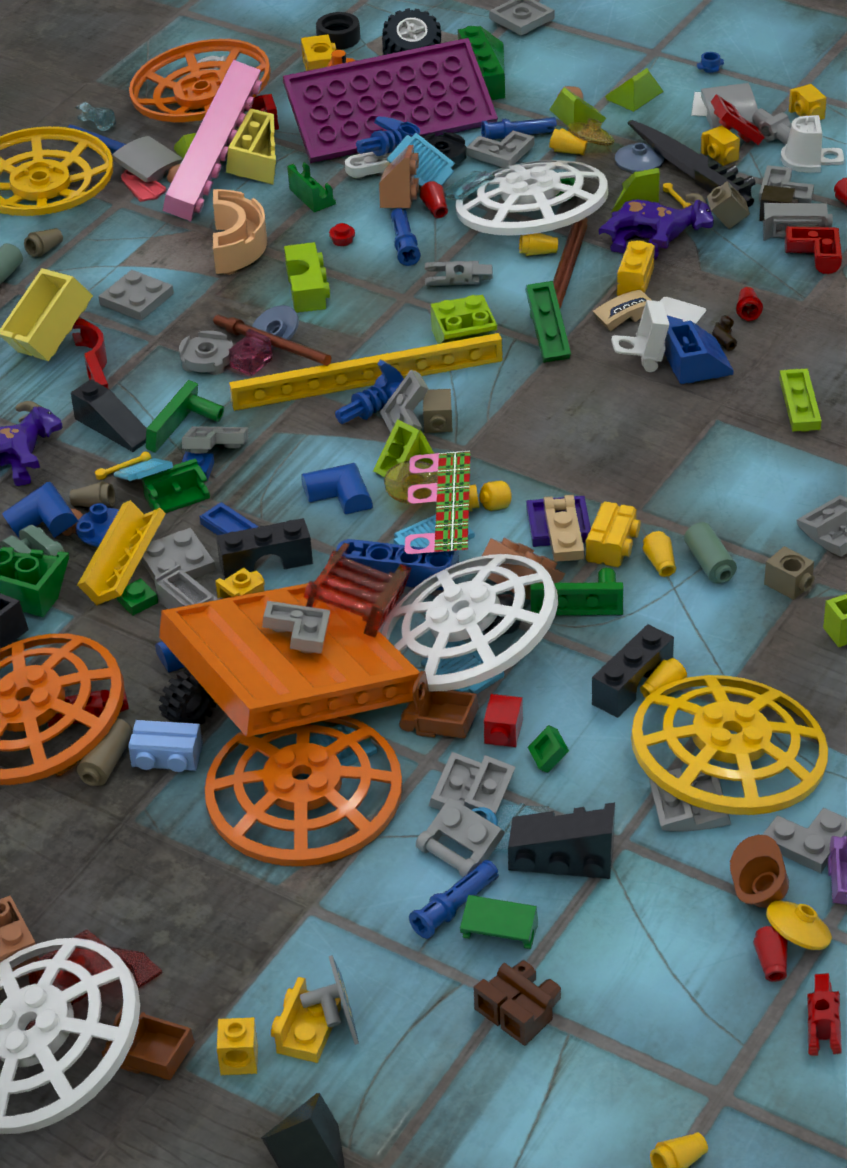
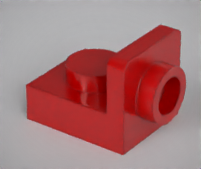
[251,94,279,130]

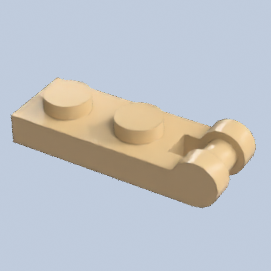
[543,495,584,562]

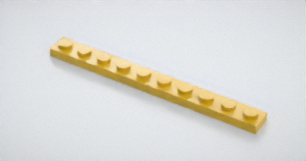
[229,333,502,411]

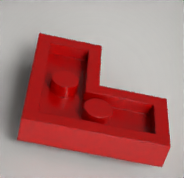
[710,94,765,145]

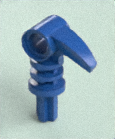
[356,116,420,156]
[335,359,404,424]

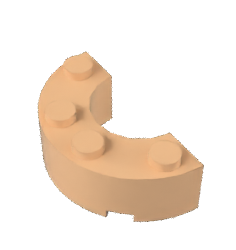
[213,189,267,275]

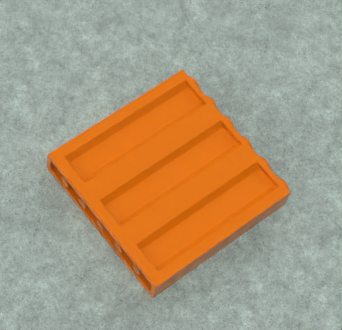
[159,580,420,737]

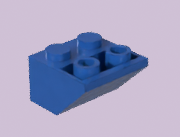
[664,320,734,384]

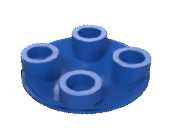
[76,503,119,547]

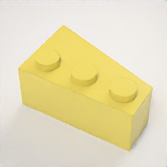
[226,108,276,185]

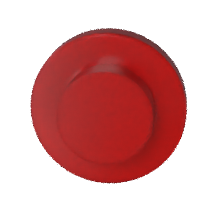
[329,223,355,246]

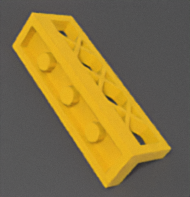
[77,500,166,605]

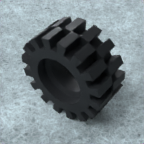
[159,668,217,725]

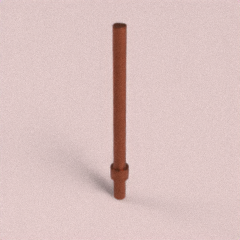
[213,315,332,366]

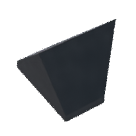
[261,1093,345,1168]

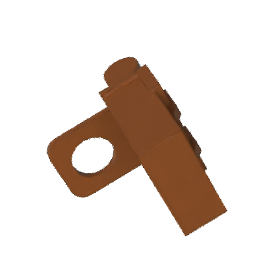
[399,671,479,738]
[102,1007,195,1080]

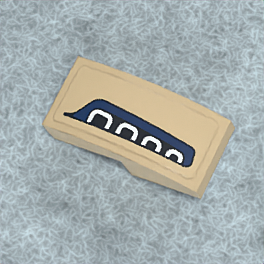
[593,290,652,332]

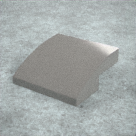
[701,83,758,129]
[112,136,183,182]
[797,495,847,557]
[429,752,515,815]
[649,768,731,832]

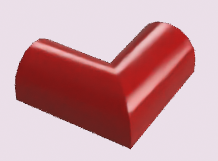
[785,226,842,274]

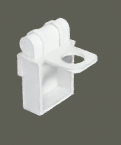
[611,300,669,372]

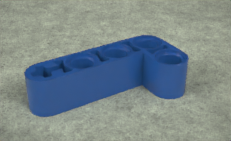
[336,539,459,590]

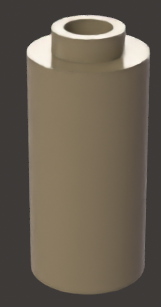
[77,718,133,786]

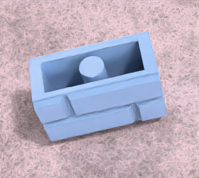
[129,720,203,772]

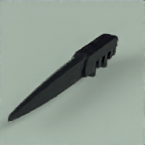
[628,120,756,207]

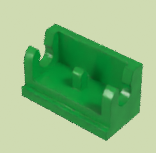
[287,162,336,212]
[142,458,210,513]
[460,895,538,949]

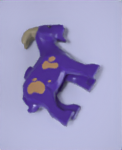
[599,193,714,260]
[0,401,63,486]

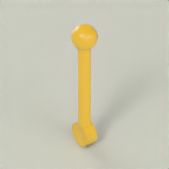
[663,183,692,208]
[95,451,151,480]

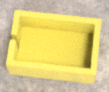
[0,268,93,361]

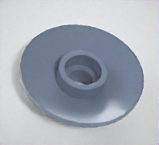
[615,143,665,173]
[250,305,299,351]

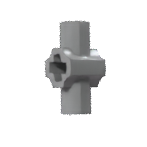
[752,108,791,145]

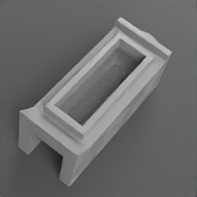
[763,203,833,241]
[154,564,223,609]

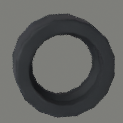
[316,12,360,50]

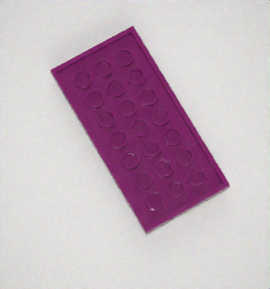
[283,38,498,163]

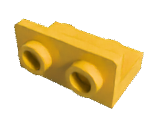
[271,977,342,1063]

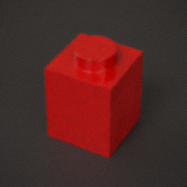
[484,694,523,747]

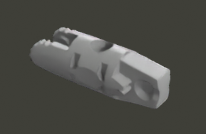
[425,261,493,286]

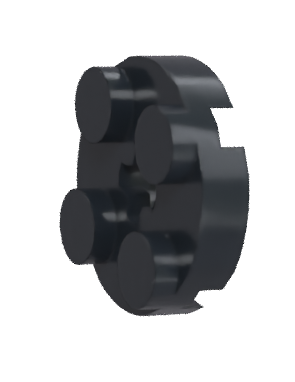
[423,132,467,165]

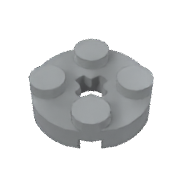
[179,331,234,375]

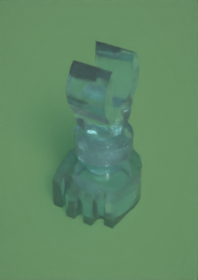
[75,102,116,131]

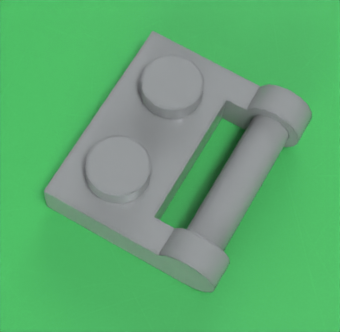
[416,797,505,877]

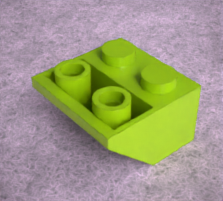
[430,294,497,344]

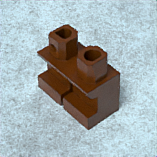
[474,960,561,1046]

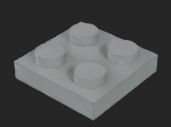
[489,0,555,35]
[99,270,174,321]
[141,527,216,581]

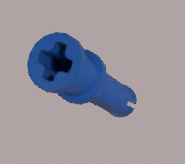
[481,117,557,140]
[391,208,421,266]
[409,860,499,939]

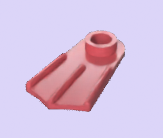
[121,169,167,202]

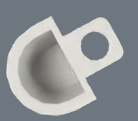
[780,115,844,173]

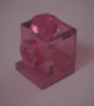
[229,329,272,376]

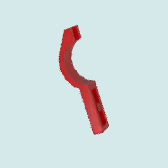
[72,317,108,388]

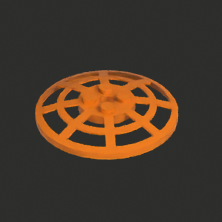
[129,39,271,122]
[0,633,125,785]
[205,716,403,867]

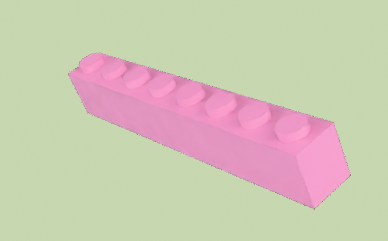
[163,60,262,221]

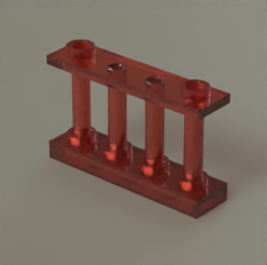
[303,543,412,637]

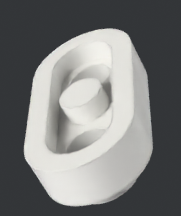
[345,152,391,178]

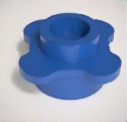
[697,52,724,73]

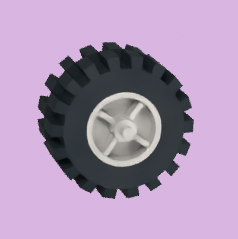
[382,8,441,55]

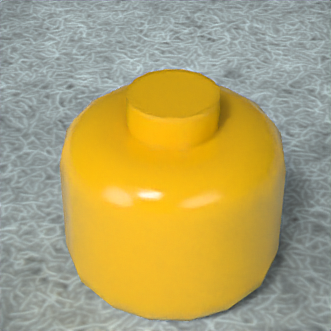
[479,480,512,511]

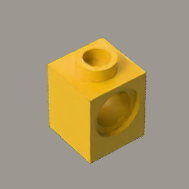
[217,1017,258,1075]

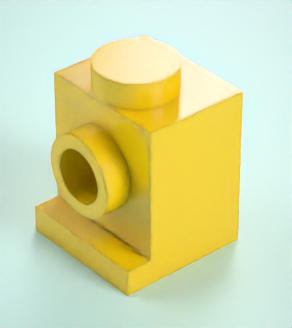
[789,84,826,120]
[701,125,740,166]
[215,568,265,599]

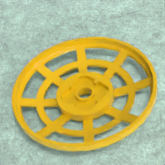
[0,126,113,216]
[631,675,828,815]

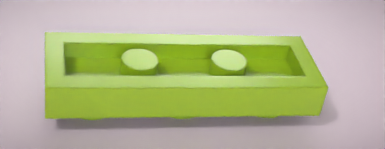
[779,368,822,432]

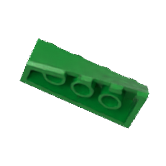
[457,26,505,100]
[0,547,69,617]

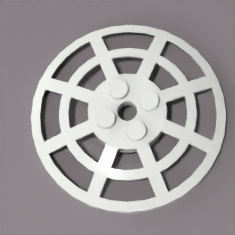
[456,160,608,235]
[381,554,558,691]
[0,938,140,1134]

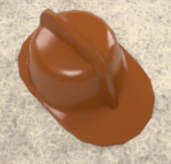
[730,834,789,908]

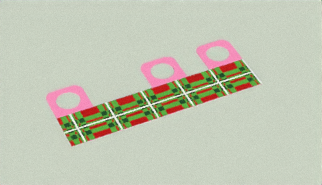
[404,451,470,554]

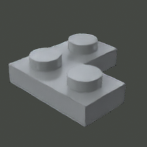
[466,130,534,168]
[759,165,814,203]
[380,370,429,432]
[182,426,248,454]
[262,601,330,653]
[762,808,847,873]

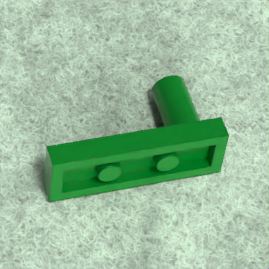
[525,281,571,363]
[146,380,224,453]
[530,568,623,615]

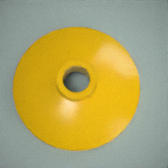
[766,900,832,950]

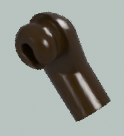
[712,315,737,351]

